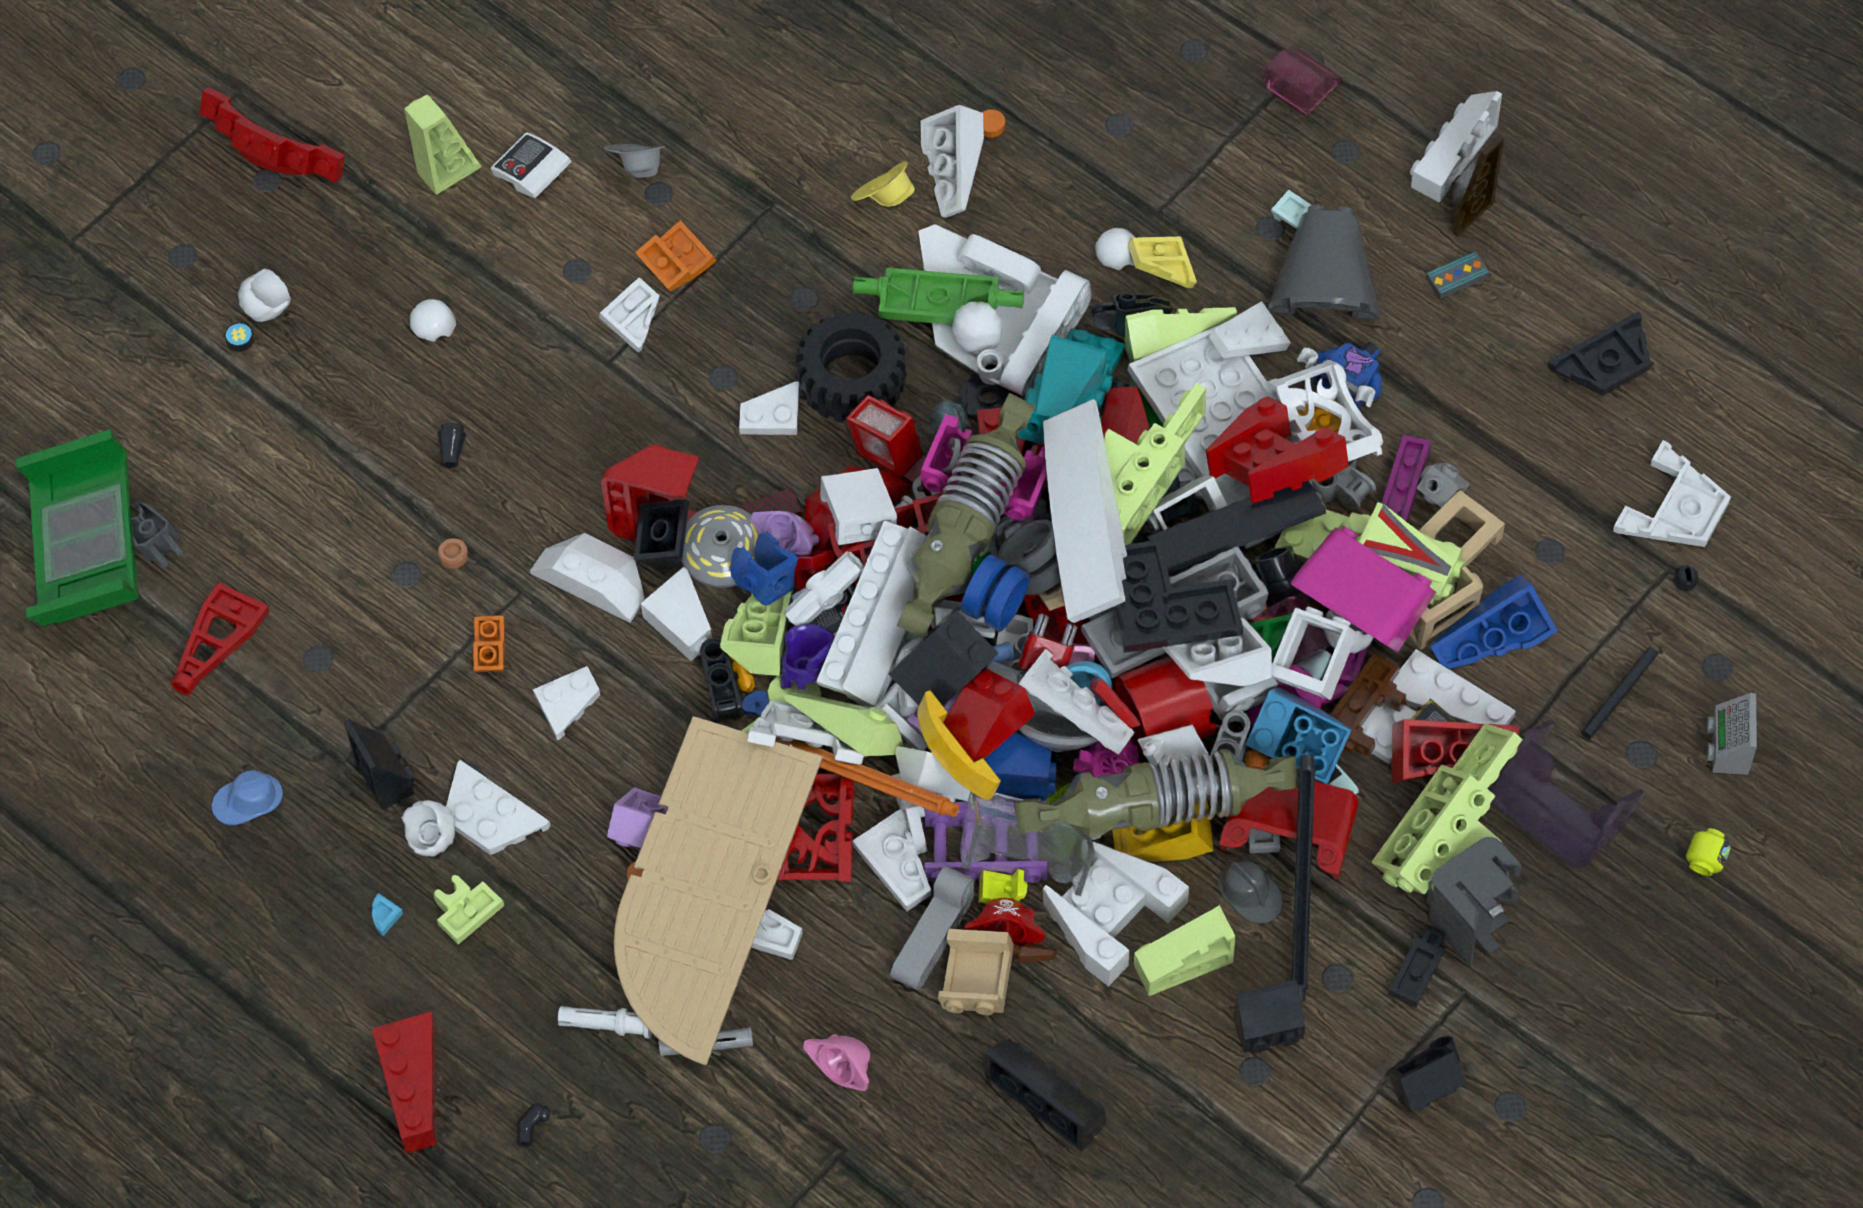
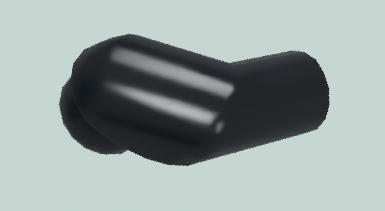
[517,1103,550,1147]

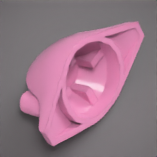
[803,1034,870,1092]

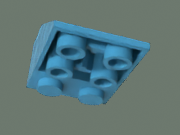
[1246,686,1352,784]

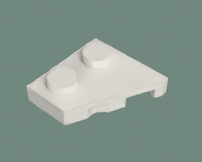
[599,277,660,353]

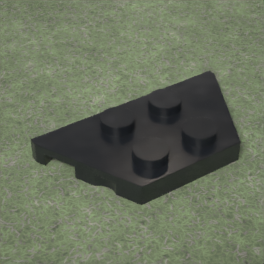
[1548,311,1651,396]

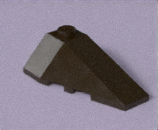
[1450,135,1504,237]

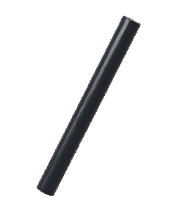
[1581,647,1658,739]

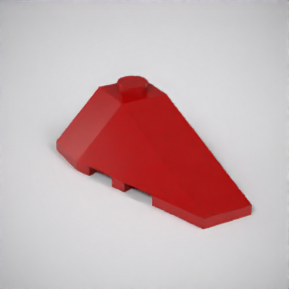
[1101,386,1150,445]

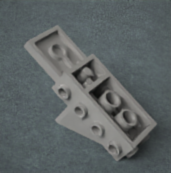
[1081,546,1268,679]

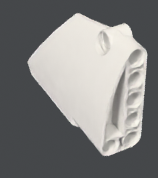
[918,224,1091,396]

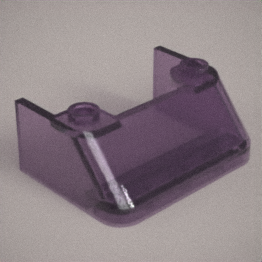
[1492,719,1646,867]

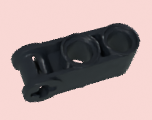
[700,638,744,723]

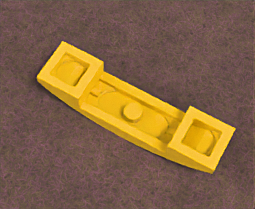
[917,691,1001,801]

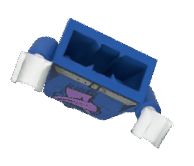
[1297,342,1382,409]

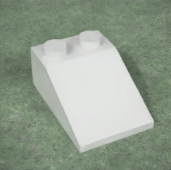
[1162,618,1272,686]

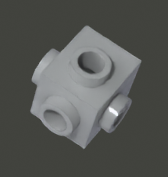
[1417,462,1470,508]

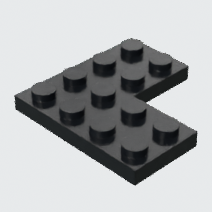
[1113,540,1243,653]

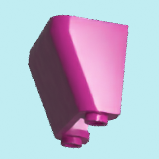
[920,414,1048,521]
[1290,526,1436,652]

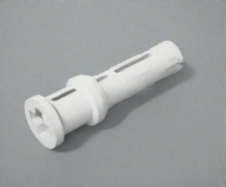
[558,1006,652,1039]

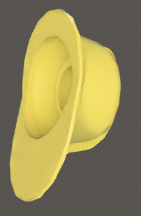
[851,161,915,207]

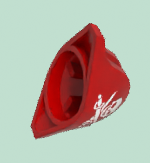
[964,898,1045,945]

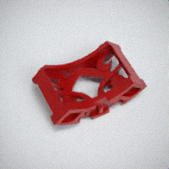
[778,772,855,882]

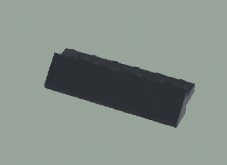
[1143,480,1326,574]

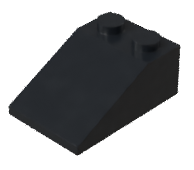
[888,610,999,706]
[344,720,415,810]

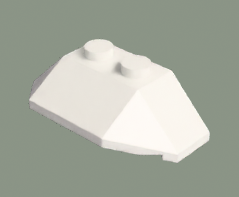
[530,533,645,623]

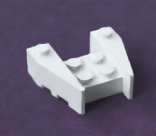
[1043,840,1189,987]

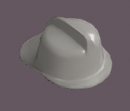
[604,144,666,178]

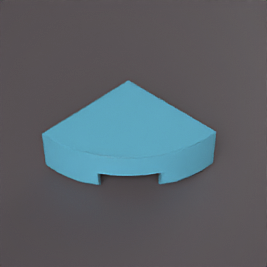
[372,893,403,936]

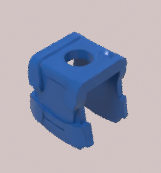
[730,532,798,606]

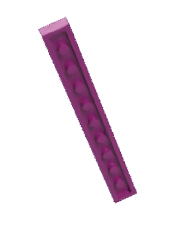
[1337,435,1431,687]

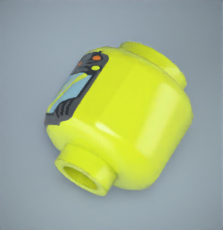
[1686,828,1731,876]

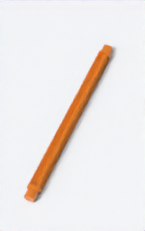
[775,737,959,817]

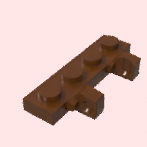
[1330,653,1406,758]

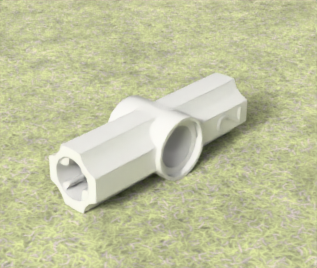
[785,551,864,626]

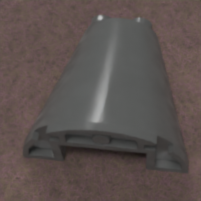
[1267,205,1380,320]

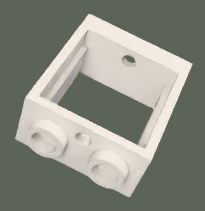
[1147,475,1228,532]
[1272,607,1357,700]

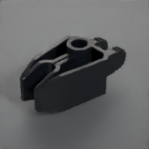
[1090,293,1173,337]

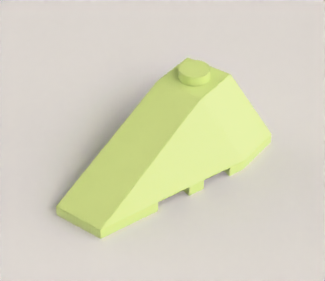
[1125,307,1237,363]

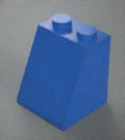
[976,732,1057,804]

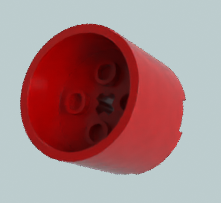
[1113,656,1216,761]

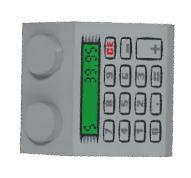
[1706,693,1757,775]

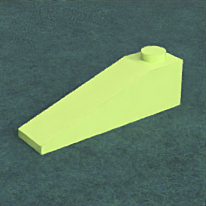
[720,580,794,676]
[784,693,904,756]

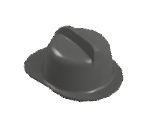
[1218,861,1283,924]

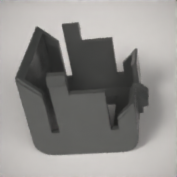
[1427,837,1521,967]

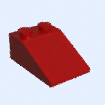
[943,668,1035,762]

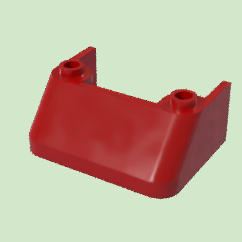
[601,444,699,541]

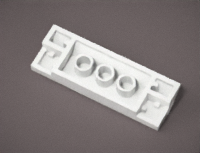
[816,521,926,707]

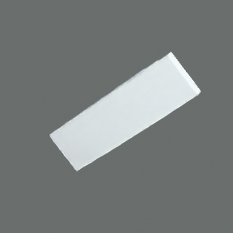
[1043,399,1127,623]

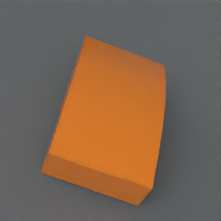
[473,615,505,672]

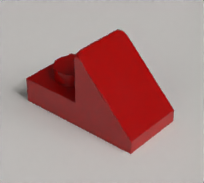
[794,550,836,591]

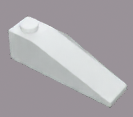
[921,105,984,218]

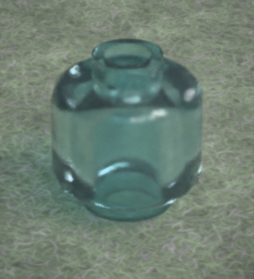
[929,400,971,436]

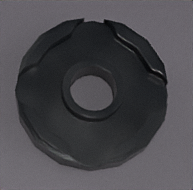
[960,373,1017,421]

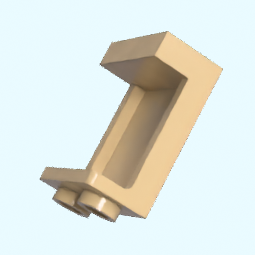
[938,929,1014,1015]

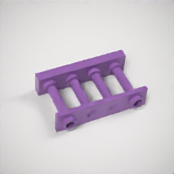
[925,801,1047,883]

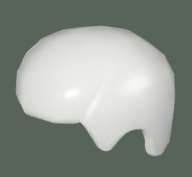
[1095,228,1135,271]
[410,299,456,342]

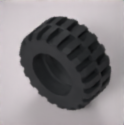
[796,311,906,423]

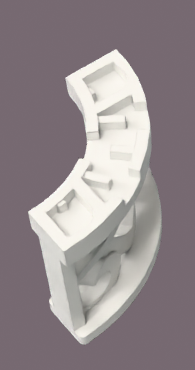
[1266,360,1383,462]

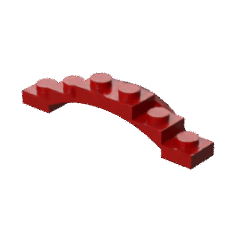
[199,87,345,183]

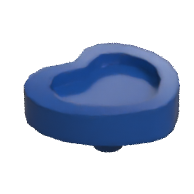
[742,691,769,718]

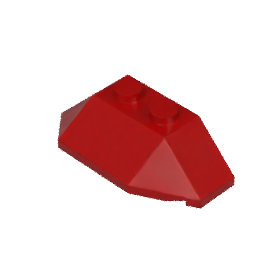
[804,466,911,550]

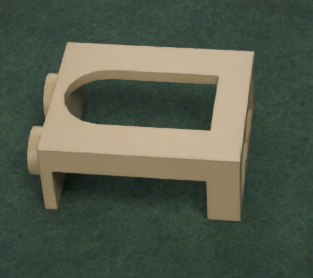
[1419,490,1505,583]
[1409,566,1483,650]

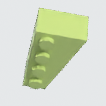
[404,94,482,195]

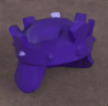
[780,624,835,690]

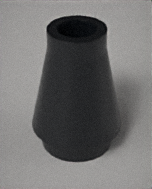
[438,423,466,468]

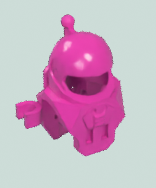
[1073,735,1140,777]

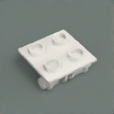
[1138,725,1209,770]

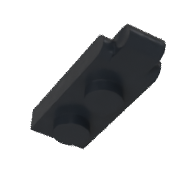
[1388,927,1446,1008]

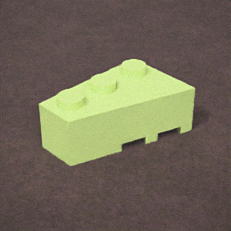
[1134,905,1235,996]

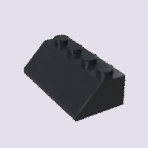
[985,1039,1106,1152]

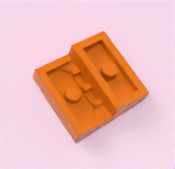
[635,220,717,291]

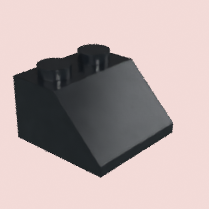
[634,499,689,569]
[1234,980,1305,1053]

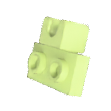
[434,875,504,945]

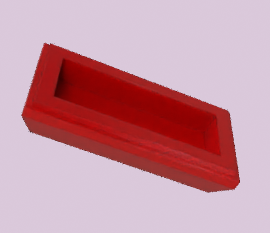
[1090,677,1140,728]

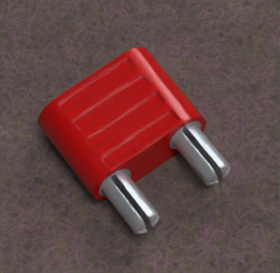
[1017,614,1077,671]

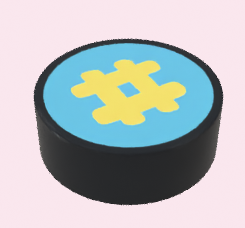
[224,322,254,352]

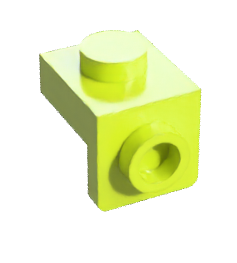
[978,869,1028,904]

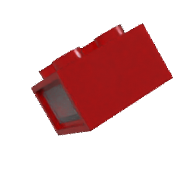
[846,395,923,477]

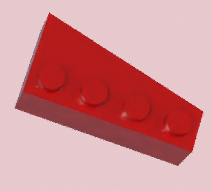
[1392,719,1519,784]
[372,1011,436,1153]

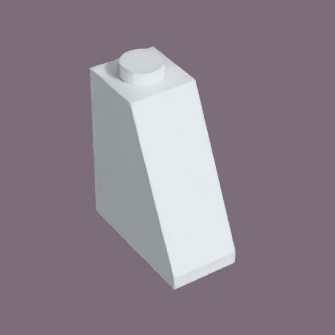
[641,567,712,661]

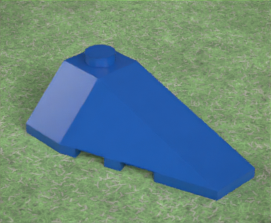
[1429,574,1558,669]

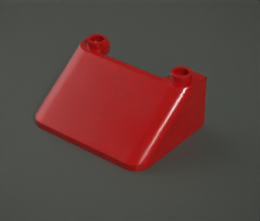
[1219,766,1359,881]

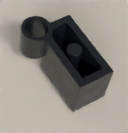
[1387,1036,1466,1111]

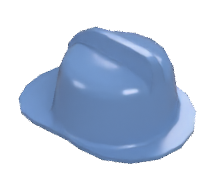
[212,770,283,826]

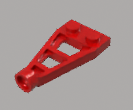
[170,582,269,696]

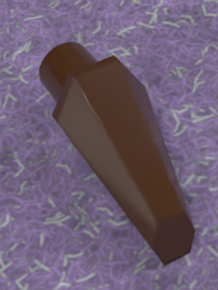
[1012,943,1058,963]

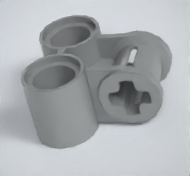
[1312,459,1376,511]

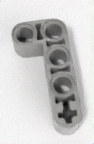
[890,866,974,991]

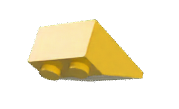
[1113,799,1214,862]

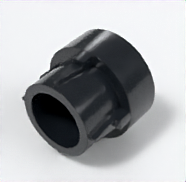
[1255,546,1303,603]

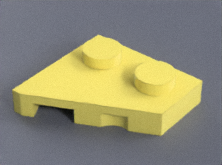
[1128,236,1197,288]

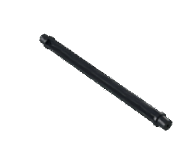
[1291,755,1316,1002]

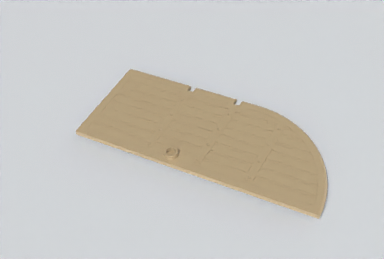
[614,716,823,1066]

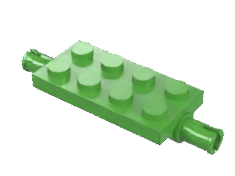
[853,268,1024,325]

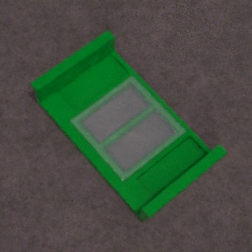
[16,429,139,627]

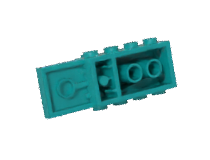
[1017,328,1125,445]

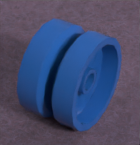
[961,554,1030,632]

